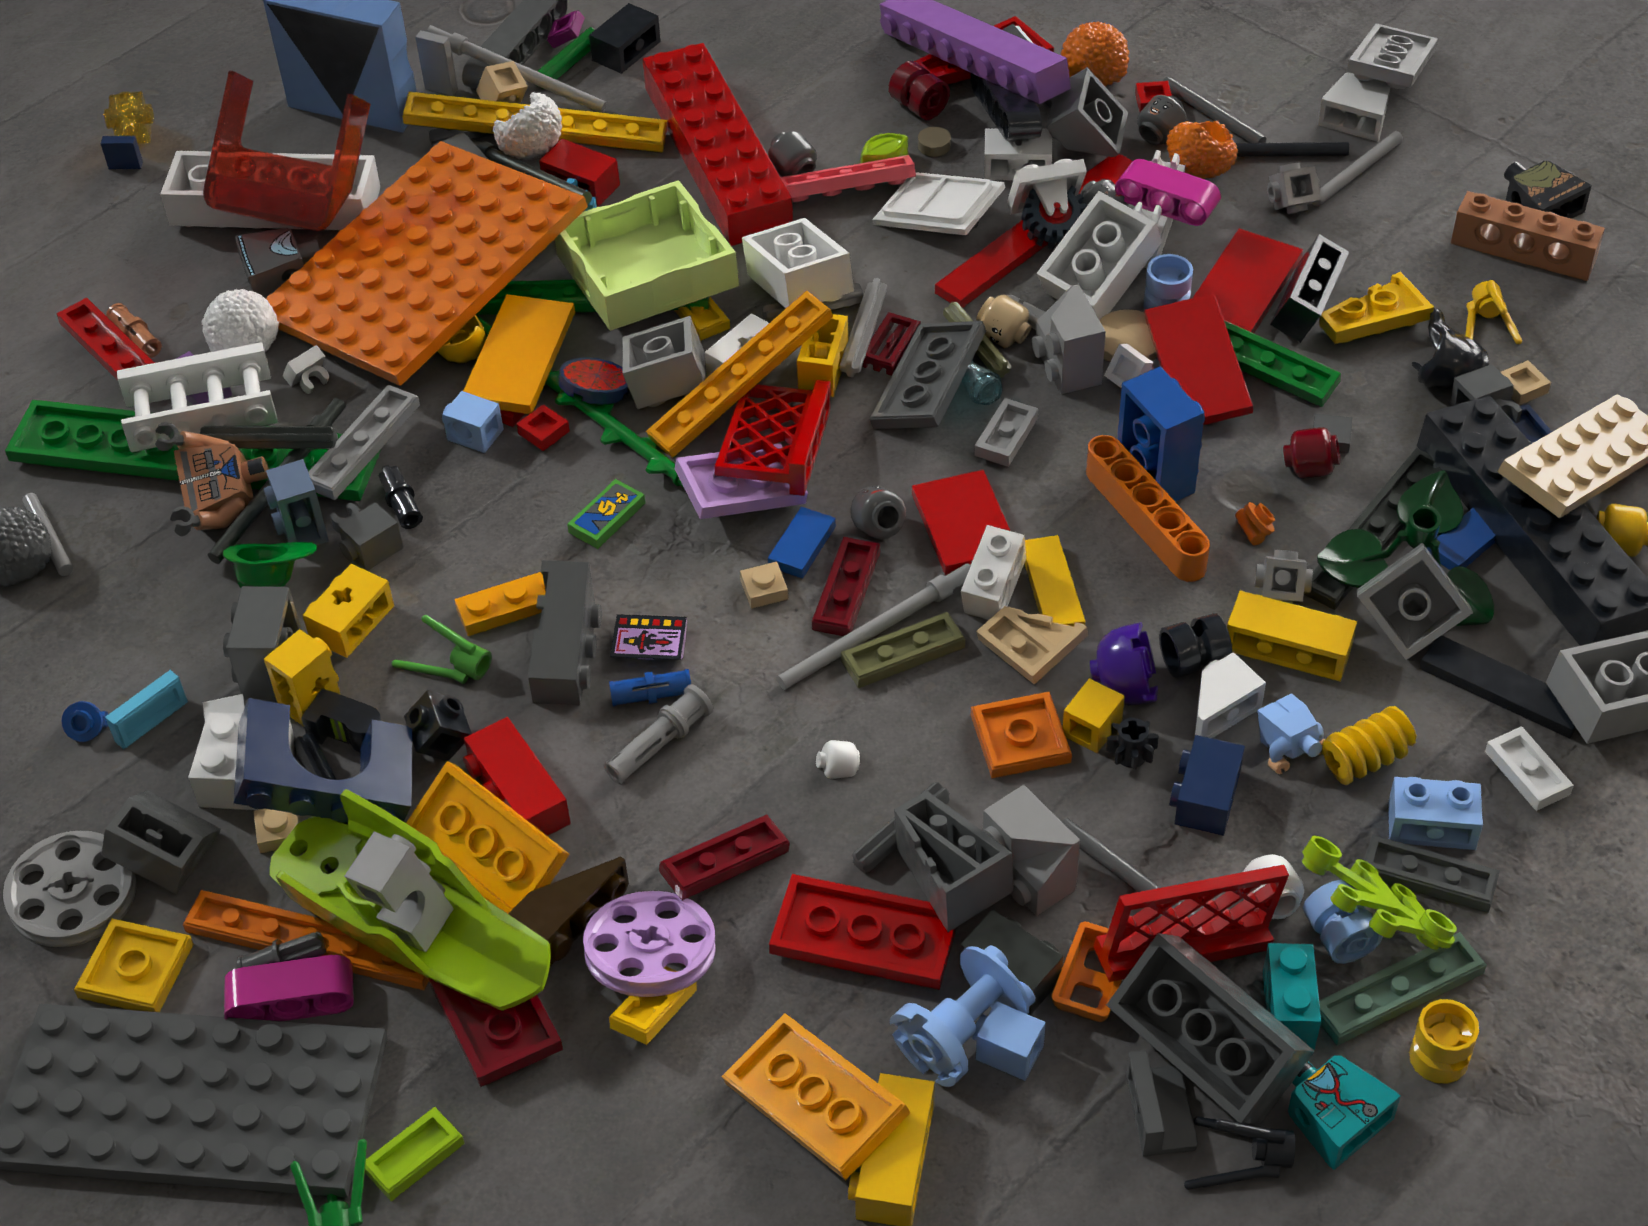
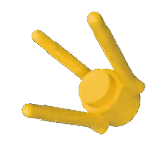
[1465,280,1522,344]

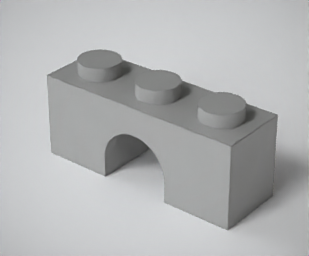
[344,831,454,953]

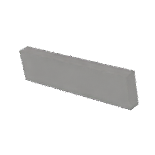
[308,385,420,500]

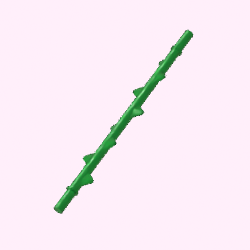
[476,315,684,488]

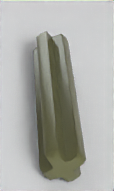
[943,302,1011,379]

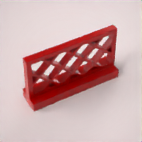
[714,380,831,496]
[1093,864,1289,982]

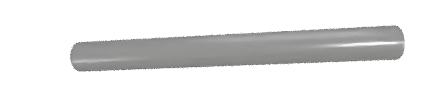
[1312,131,1403,207]

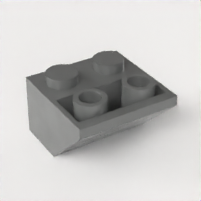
[101,790,221,894]

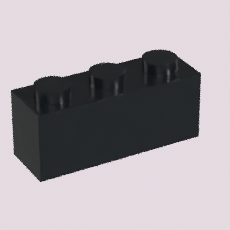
[1270,234,1349,343]

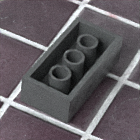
[1106,933,1315,1124]

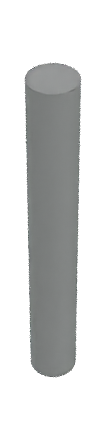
[22,493,73,576]

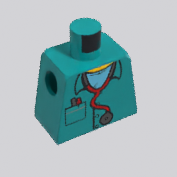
[1288,1055,1401,1170]

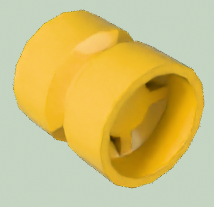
[1409,999,1479,1084]

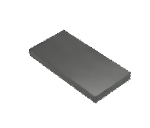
[869,321,987,429]

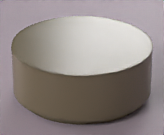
[918,127,951,157]

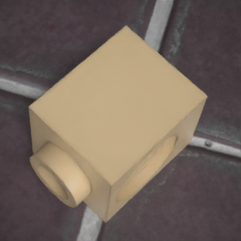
[476,61,528,104]

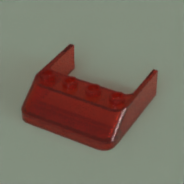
[203,71,371,231]

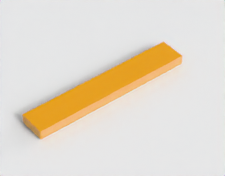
[646,291,833,458]

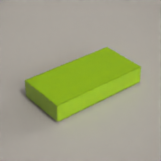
[365,1107,465,1201]

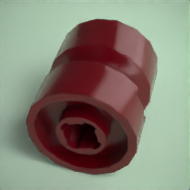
[889,61,950,120]

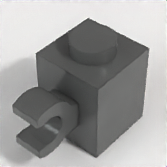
[1450,364,1522,423]
[330,502,403,571]

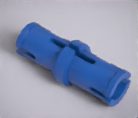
[609,669,691,707]

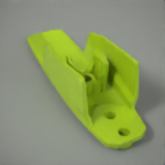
[269,789,551,1011]

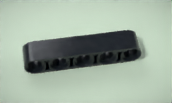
[971,73,1042,141]

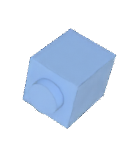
[972,1001,1046,1081]

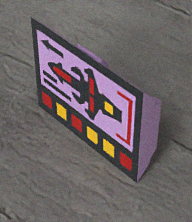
[610,614,687,660]

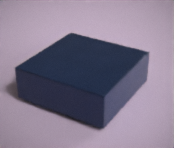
[100,136,143,169]

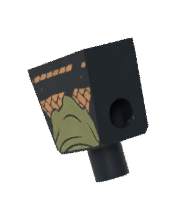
[1504,161,1592,219]

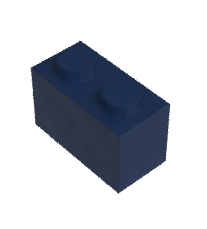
[1169,735,1245,836]

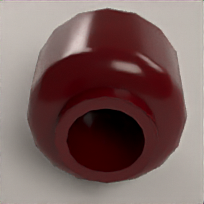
[1283,427,1340,479]

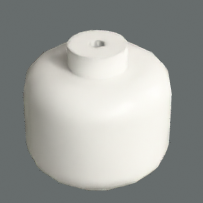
[816,740,860,779]

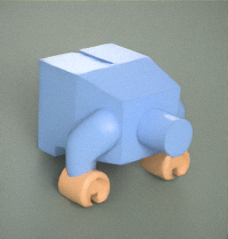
[1257,693,1325,774]

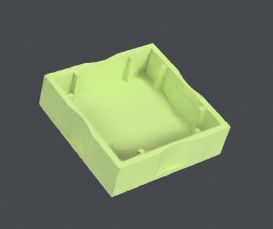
[555,180,739,331]

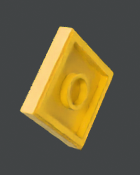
[74,918,194,1012]

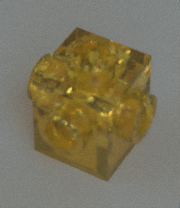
[104,91,155,144]

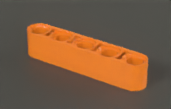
[1086,435,1210,582]

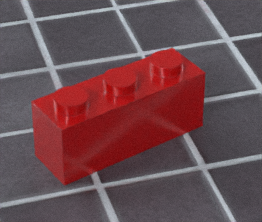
[463,716,571,836]

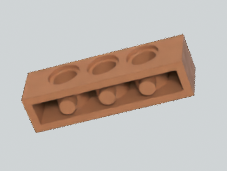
[1451,191,1605,281]

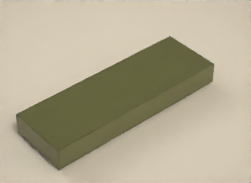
[841,612,965,689]

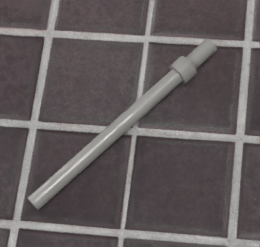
[427,25,607,113]
[777,563,971,690]

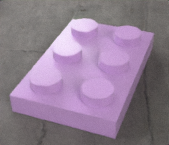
[675,444,808,519]

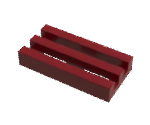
[862,312,921,376]

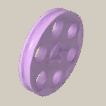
[583,891,716,997]

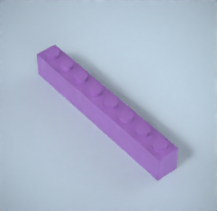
[879,0,1071,104]

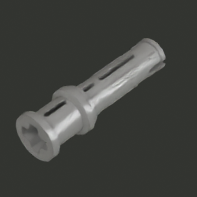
[604,684,714,784]

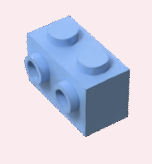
[1388,777,1483,850]

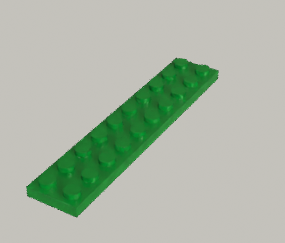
[5,400,382,501]

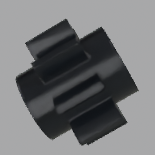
[1106,717,1159,769]

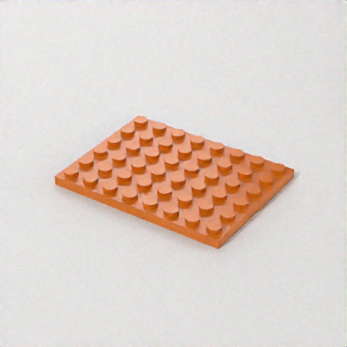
[266,141,588,386]

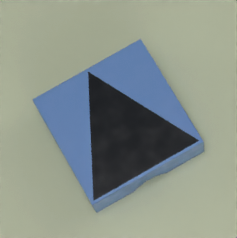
[263,0,417,133]

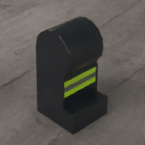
[301,688,382,753]

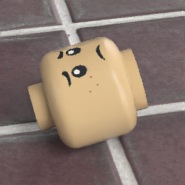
[976,294,1032,348]

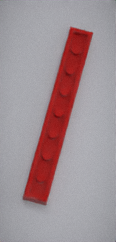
[935,154,1133,308]

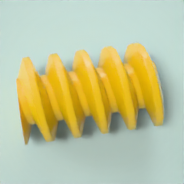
[1322,706,1417,785]

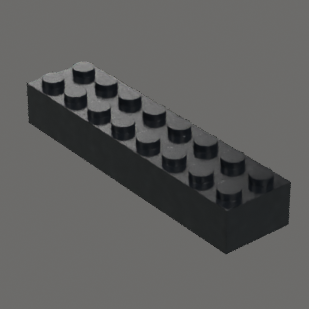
[1417,395,1648,646]

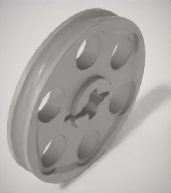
[3,831,137,947]

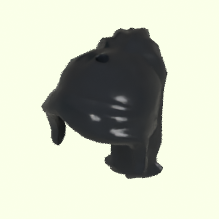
[1412,309,1489,389]

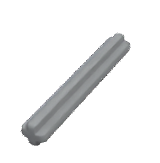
[840,278,888,377]

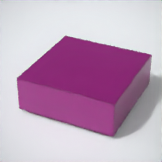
[547,10,585,48]

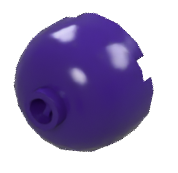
[1090,622,1158,705]

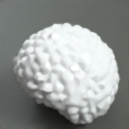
[492,92,562,160]
[202,289,279,352]

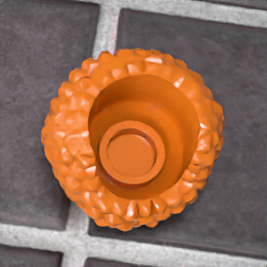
[1061,21,1129,86]
[1166,121,1238,179]

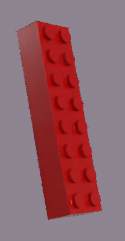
[642,43,793,246]

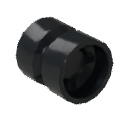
[1159,613,1233,678]

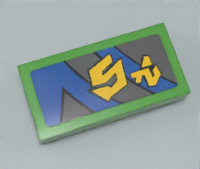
[567,479,645,549]

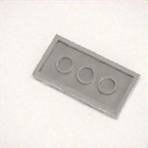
[1346,23,1438,89]

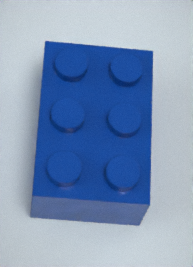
[1117,366,1205,502]

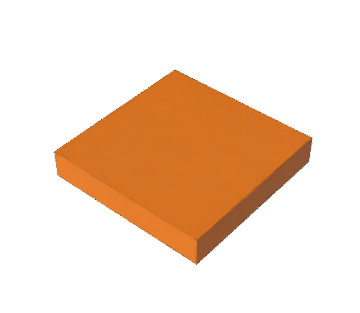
[971,692,1072,778]

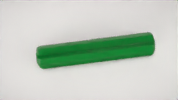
[536,27,595,89]

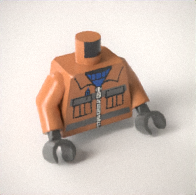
[155,422,269,536]

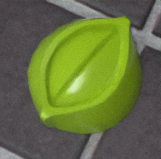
[860,133,909,163]

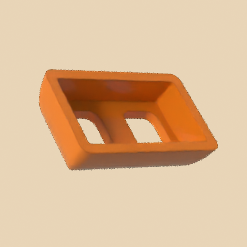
[1051,921,1122,1022]

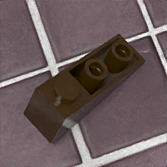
[508,856,629,966]

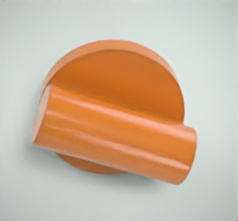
[1235,502,1275,545]

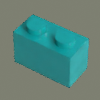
[1263,943,1321,1050]

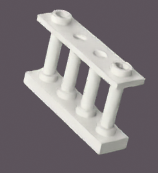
[117,342,278,452]

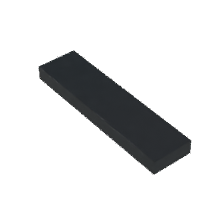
[1419,635,1576,739]

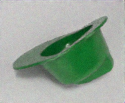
[223,542,317,588]

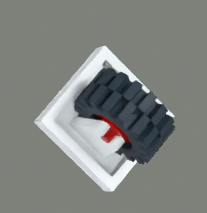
[1007,159,1087,249]

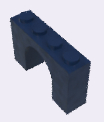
[233,698,412,823]

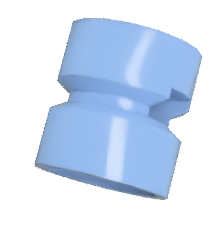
[1143,254,1193,309]
[1303,879,1383,964]

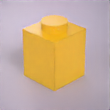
[1063,678,1125,753]

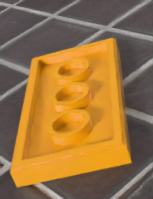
[463,294,575,414]
[406,761,570,914]
[721,1013,910,1180]

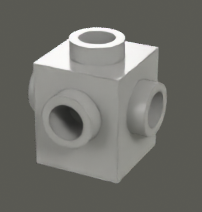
[1267,162,1321,214]
[1254,550,1313,604]

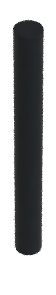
[1236,142,1349,157]

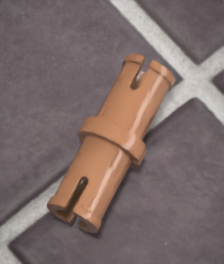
[106,303,162,358]

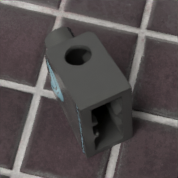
[235,228,320,299]

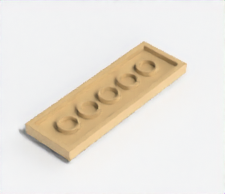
[1497,394,1648,518]

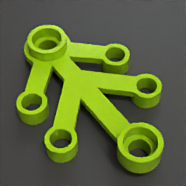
[1302,836,1457,950]

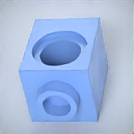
[442,391,504,453]

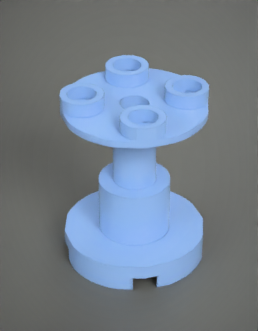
[890,945,1035,1087]

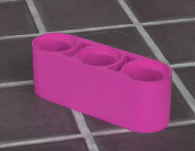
[1115,159,1221,226]
[224,955,354,1021]

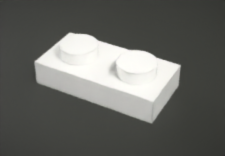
[1485,726,1574,811]

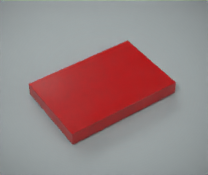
[912,470,1011,575]

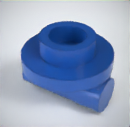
[61,701,108,742]

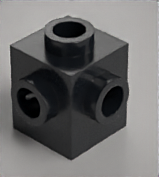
[404,690,472,761]

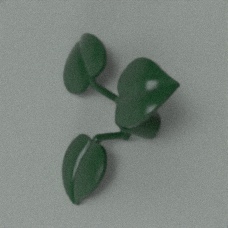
[1317,470,1494,626]

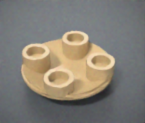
[1100,310,1157,361]

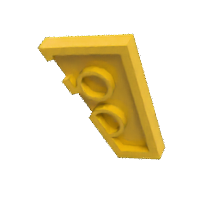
[1319,271,1434,344]

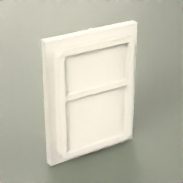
[872,172,1005,235]

